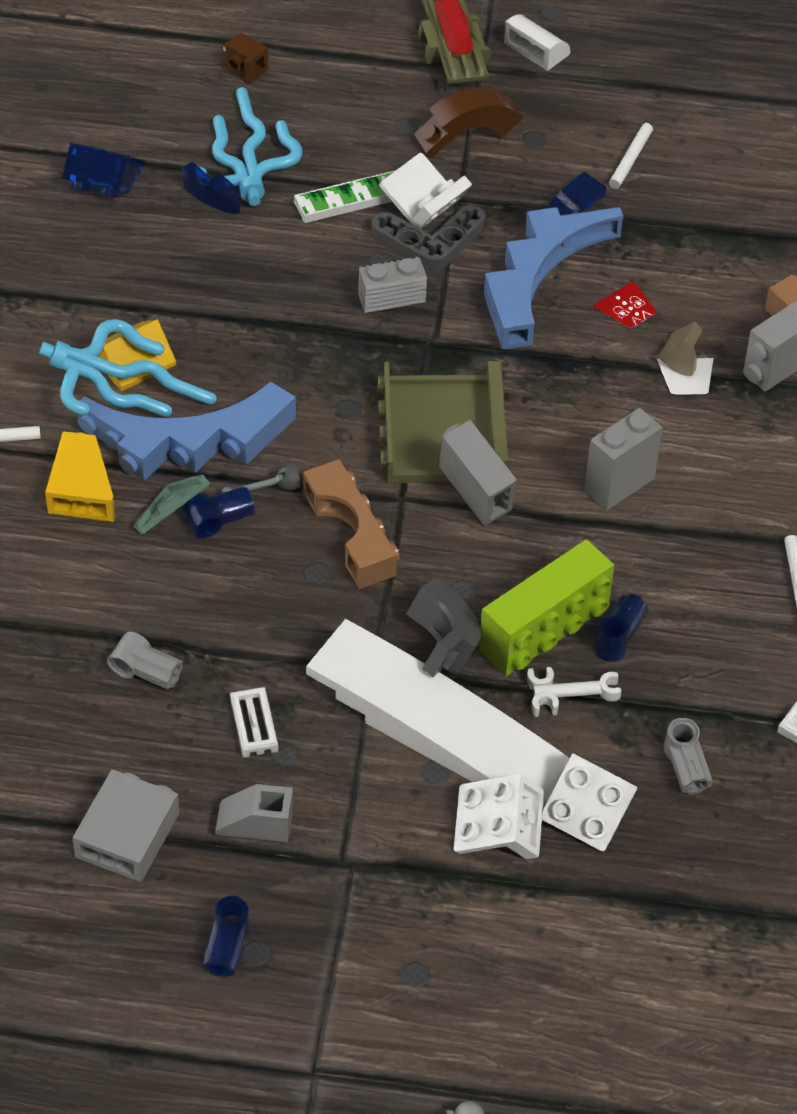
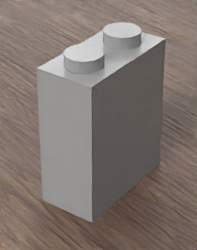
[743,300,797,392]
[584,408,663,511]
[439,420,517,526]
[72,769,179,882]

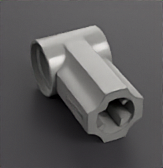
[107,632,183,689]
[663,718,713,795]

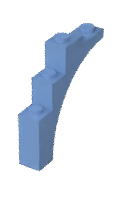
[484,207,623,350]
[77,381,296,480]

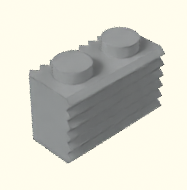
[358,257,427,313]

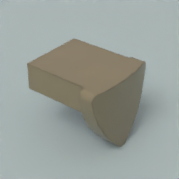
[658,321,703,376]

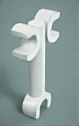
[526,667,621,717]

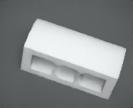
[504,15,570,71]

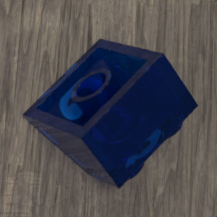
[62,143,145,198]

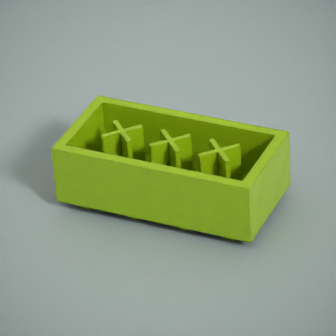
[479,539,615,677]

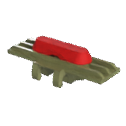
[418,0,491,84]

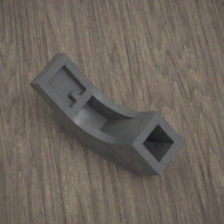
[406,577,481,677]

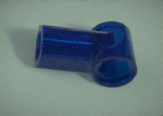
[182,486,255,538]
[595,593,649,662]
[202,896,249,978]

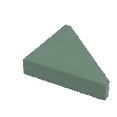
[134,475,210,535]

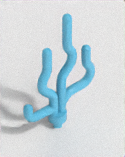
[195,87,302,206]
[38,319,217,417]

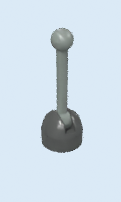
[220,462,301,500]

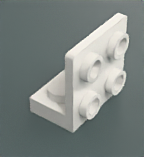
[379,153,472,229]
[542,753,638,851]
[454,773,544,859]

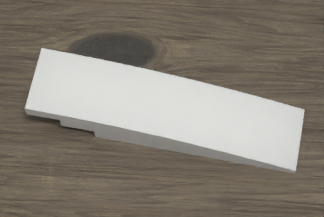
[306,619,570,823]

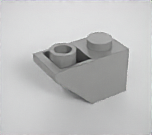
[215,784,293,842]

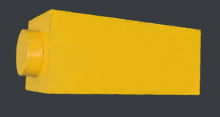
[45,431,115,522]

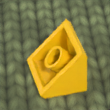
[97,319,176,392]

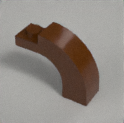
[414,87,524,158]

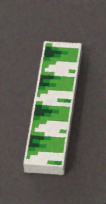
[294,170,396,223]

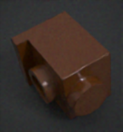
[222,32,268,85]

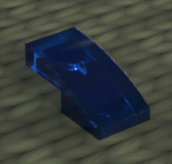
[183,161,240,215]
[545,171,607,216]

